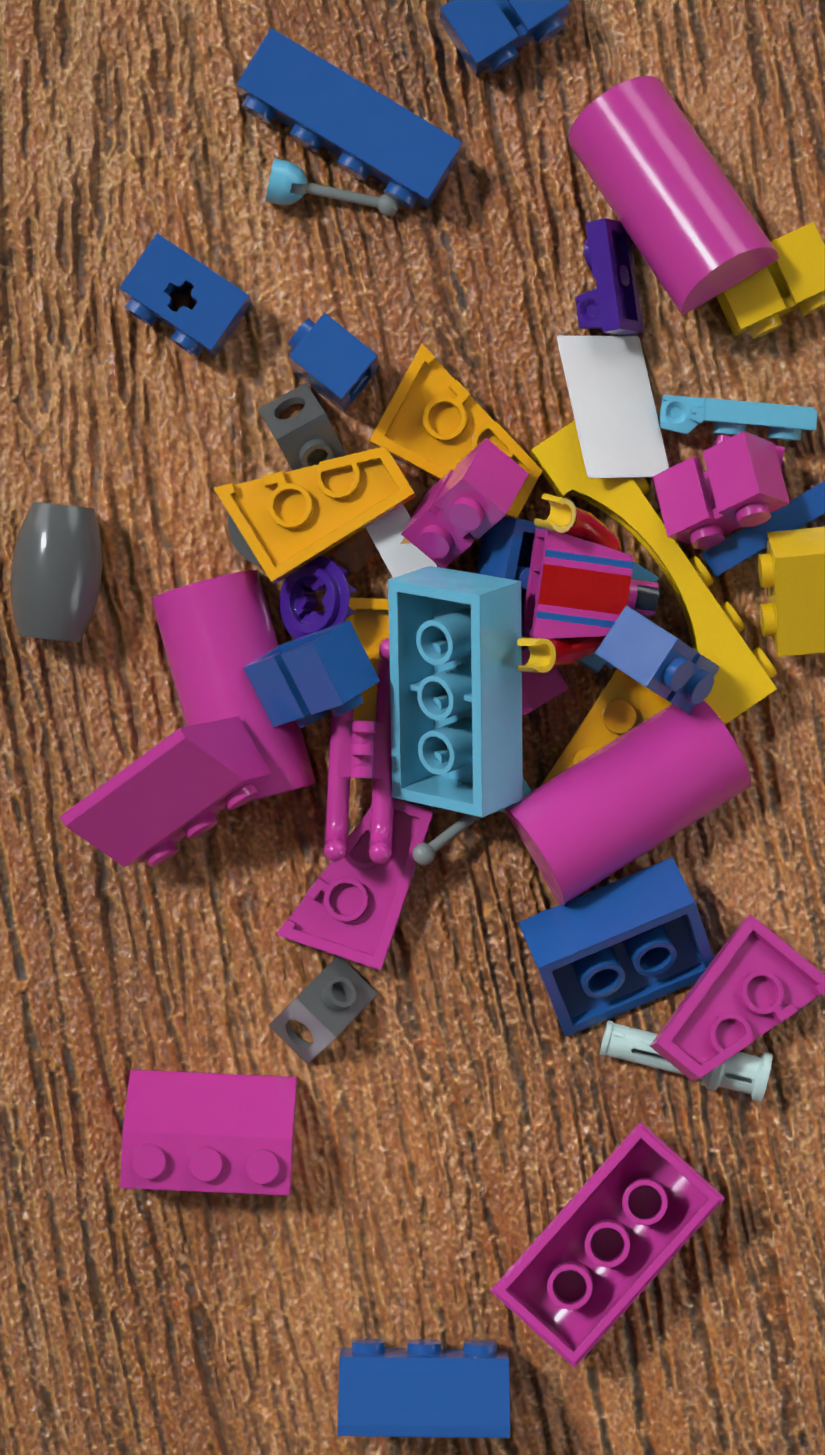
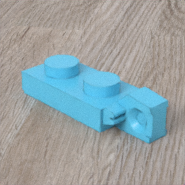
[659,395,818,441]

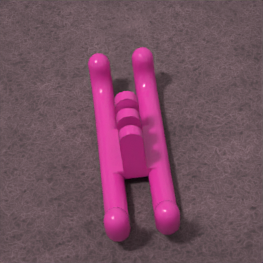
[324,638,394,864]

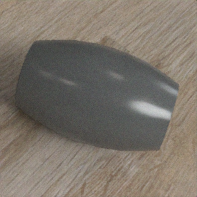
[10,502,103,642]

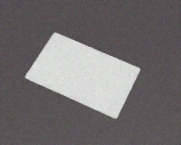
[557,335,669,478]

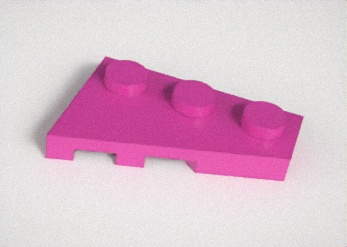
[275,798,435,970]
[650,914,825,1082]

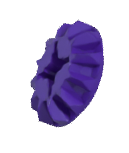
[280,557,356,639]

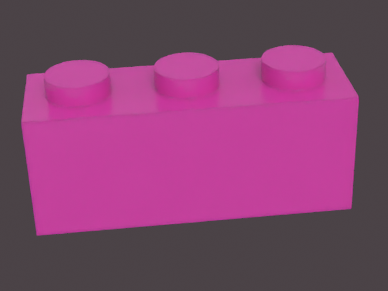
[60,716,272,867]
[120,1069,297,1195]

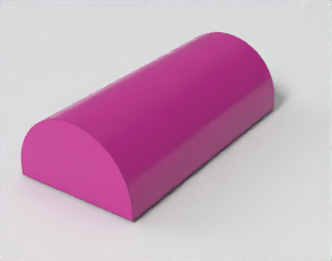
[568,76,779,316]
[151,570,317,810]
[504,700,751,905]
[490,1122,725,1368]

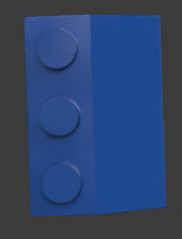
[518,857,714,1037]
[338,1338,510,1438]

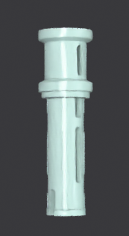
[599,1020,773,1103]

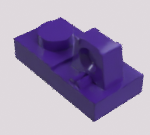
[575,218,644,336]

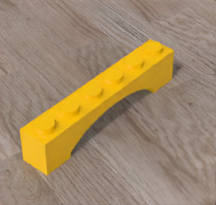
[529,420,777,725]

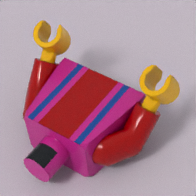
[517,494,659,673]

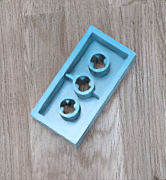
[388,566,523,817]

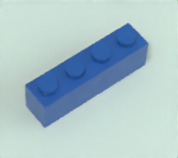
[236,28,462,210]

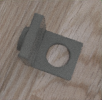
[258,383,346,470]
[269,956,377,1064]

